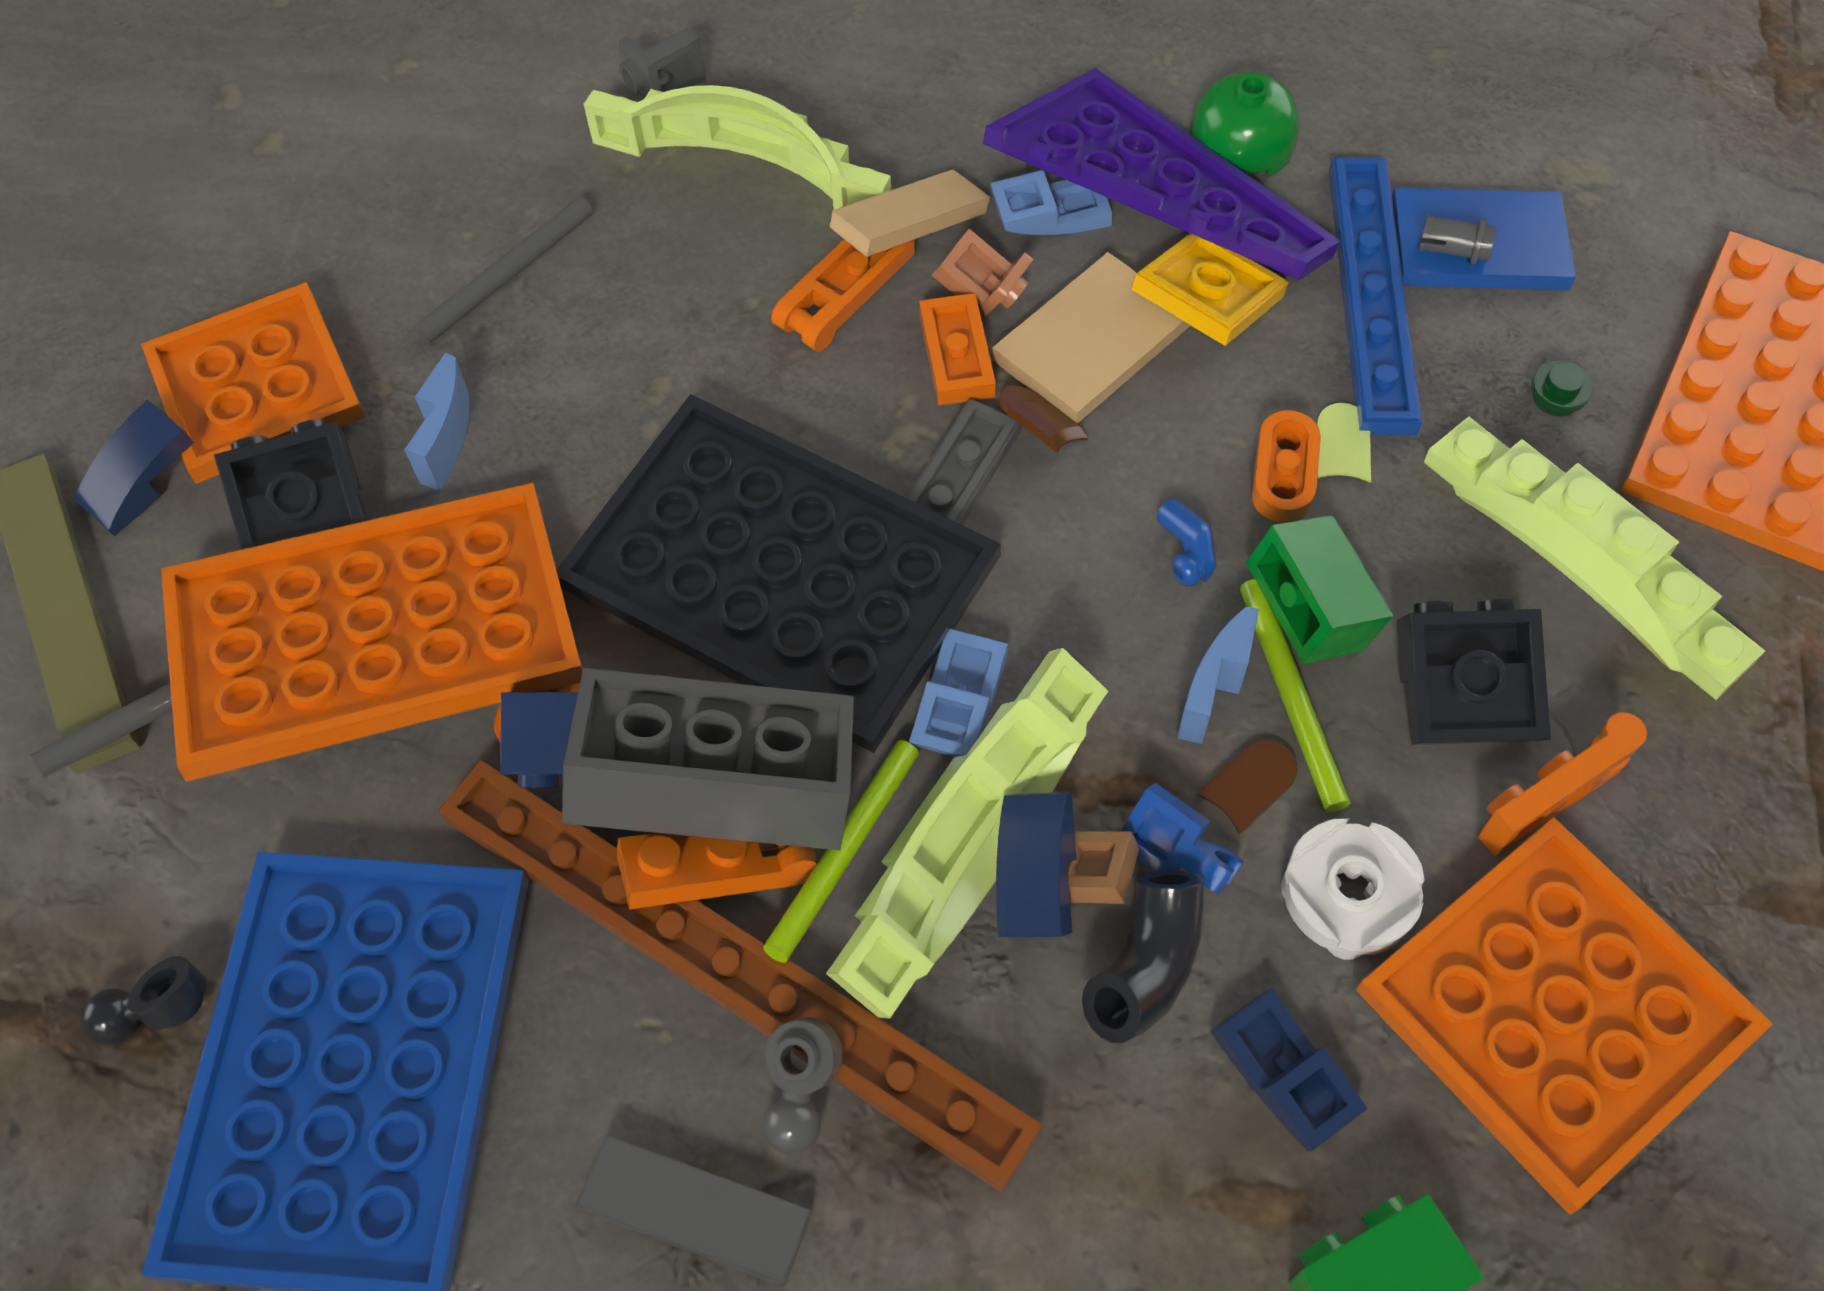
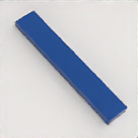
[1328,157,1422,435]

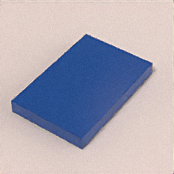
[1392,188,1576,290]

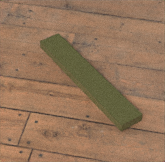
[0,453,140,775]

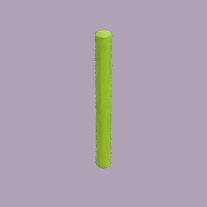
[1239,579,1351,813]
[763,740,919,963]

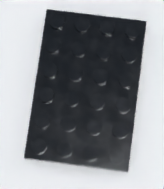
[556,394,1001,753]

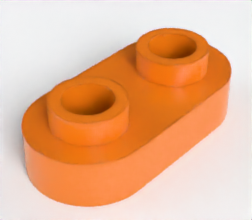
[1252,410,1321,523]

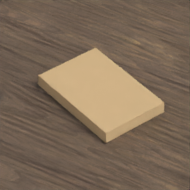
[992,252,1191,424]

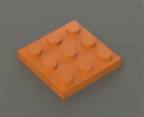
[141,282,366,484]

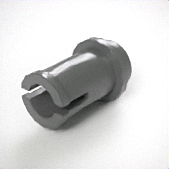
[1419,214,1496,265]

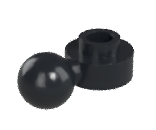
[80,956,207,1045]

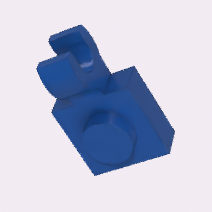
[1120,783,1244,894]

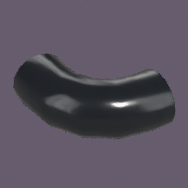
[1082,871,1204,1043]

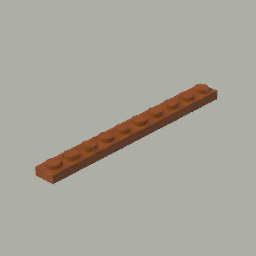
[437,760,1043,1194]

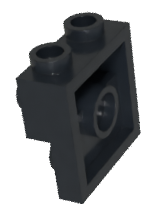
[214,419,368,550]
[1397,599,1551,745]

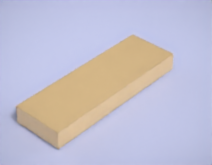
[830,169,990,257]

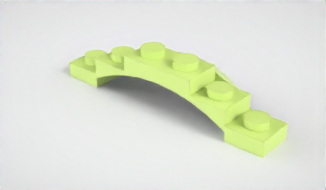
[584,85,891,210]
[1424,416,1765,700]
[826,648,1108,1018]

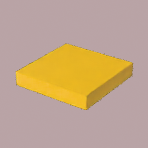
[1131,233,1289,346]

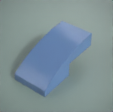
[990,170,1112,235]
[404,353,470,491]
[1177,606,1259,744]
[909,629,1009,757]

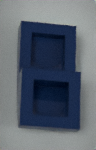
[74,399,194,536]
[996,792,1077,937]
[1210,989,1368,1151]

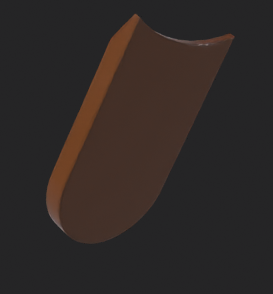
[999,386,1088,453]
[1196,740,1297,834]

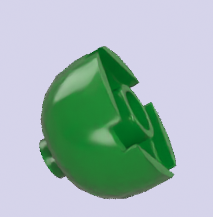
[1189,72,1299,177]

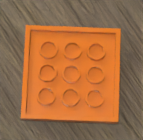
[1356,817,1773,1215]

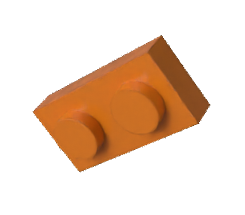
[919,293,996,406]

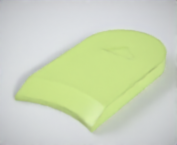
[1317,403,1371,483]

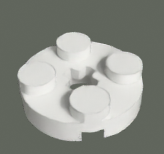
[1281,819,1425,960]

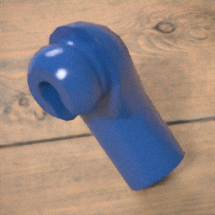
[1157,499,1217,586]

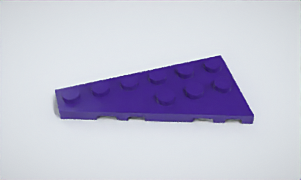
[983,68,1340,280]

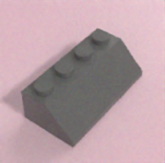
[562,668,854,850]

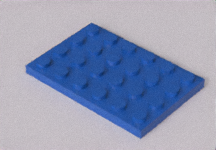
[141,852,529,1291]

